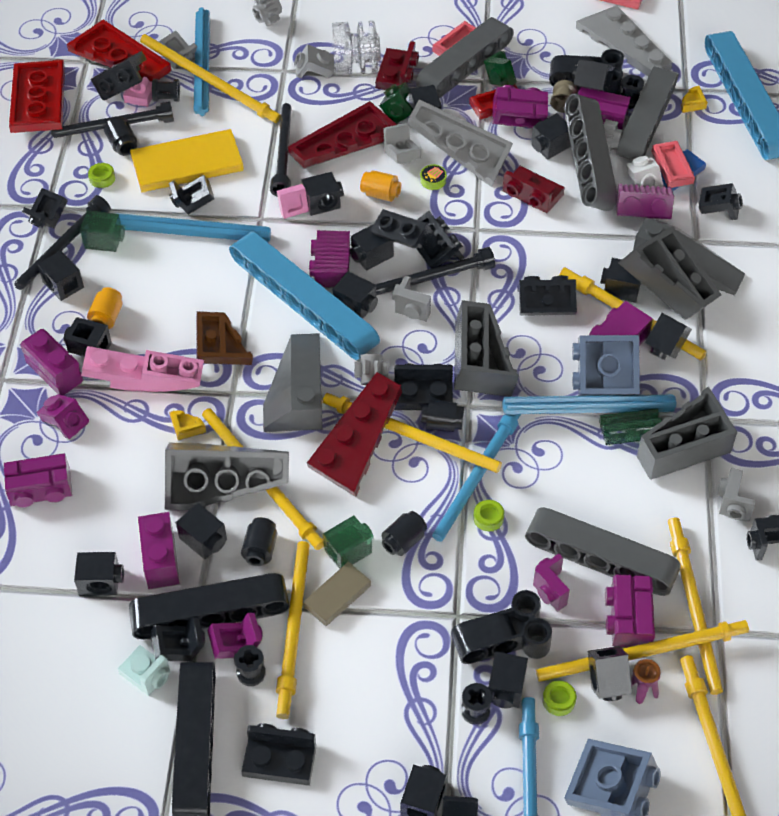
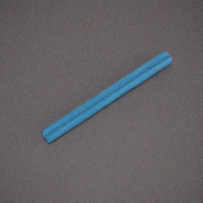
[194,7,210,116]
[112,213,271,242]
[502,394,677,414]

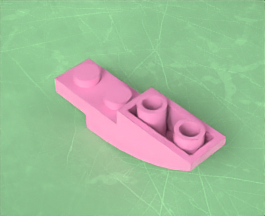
[81,346,204,392]

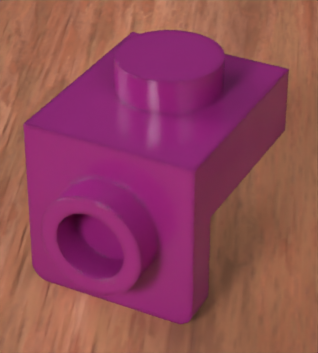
[36,394,89,439]
[533,554,570,612]
[207,613,263,659]

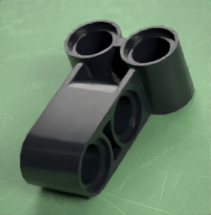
[549,49,624,95]
[450,590,552,664]

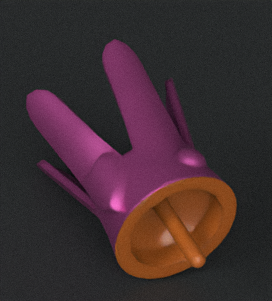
[631,659,661,704]

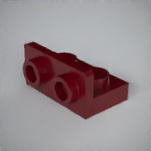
[375,41,419,90]
[502,165,565,213]

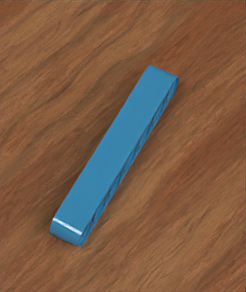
[705,31,779,160]
[229,231,380,360]

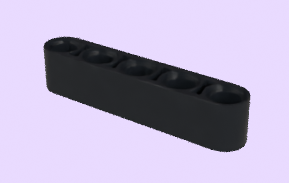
[129,573,290,640]
[172,662,216,816]

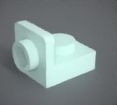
[117,645,171,696]

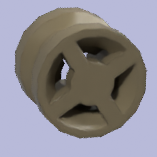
[550,80,578,113]

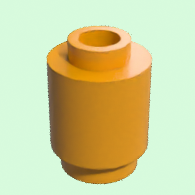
[360,170,402,202]
[87,287,123,329]

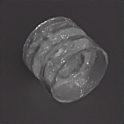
[332,20,381,76]

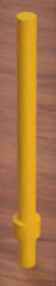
[560,267,707,361]
[667,517,723,695]
[276,541,310,719]
[680,655,746,816]

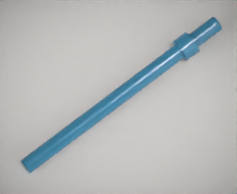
[432,414,521,542]
[519,697,539,816]

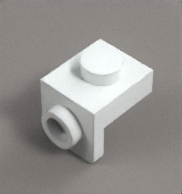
[626,156,663,188]

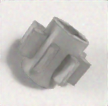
[252,0,282,26]
[603,119,623,154]
[354,354,389,386]

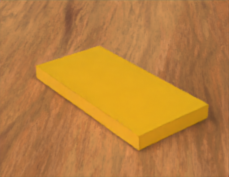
[130,129,244,193]

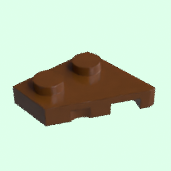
[196,311,253,365]

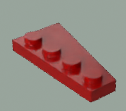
[67,19,172,82]

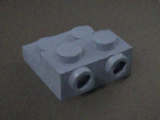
[572,335,640,396]
[564,739,661,816]

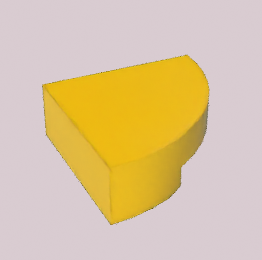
[681,85,708,113]
[169,410,206,440]

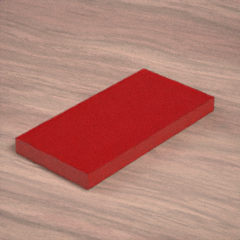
[9,60,65,133]

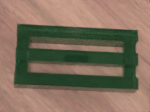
[599,408,662,445]

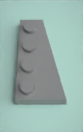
[576,5,673,77]
[407,100,513,187]

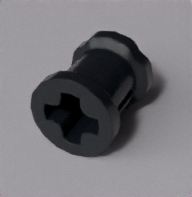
[620,74,644,109]
[152,79,180,102]
[234,645,266,686]
[461,683,492,724]

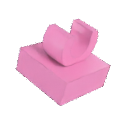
[123,77,152,107]
[277,184,309,219]

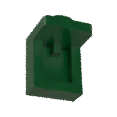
[484,51,517,86]
[379,82,414,124]

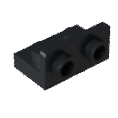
[90,51,147,101]
[370,209,438,249]
[416,211,465,268]
[517,275,577,316]
[394,363,453,410]
[241,723,317,786]

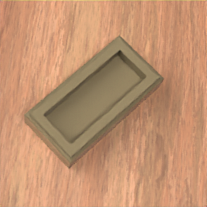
[303,561,371,626]

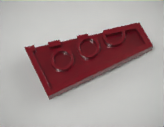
[288,101,397,168]
[306,372,402,497]

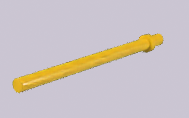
[140,34,281,123]
[323,393,502,473]
[202,408,325,550]
[536,620,749,682]

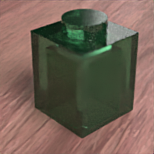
[80,210,125,252]
[323,515,374,569]

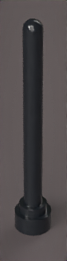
[51,101,174,138]
[270,103,292,197]
[14,195,111,290]
[376,247,495,296]

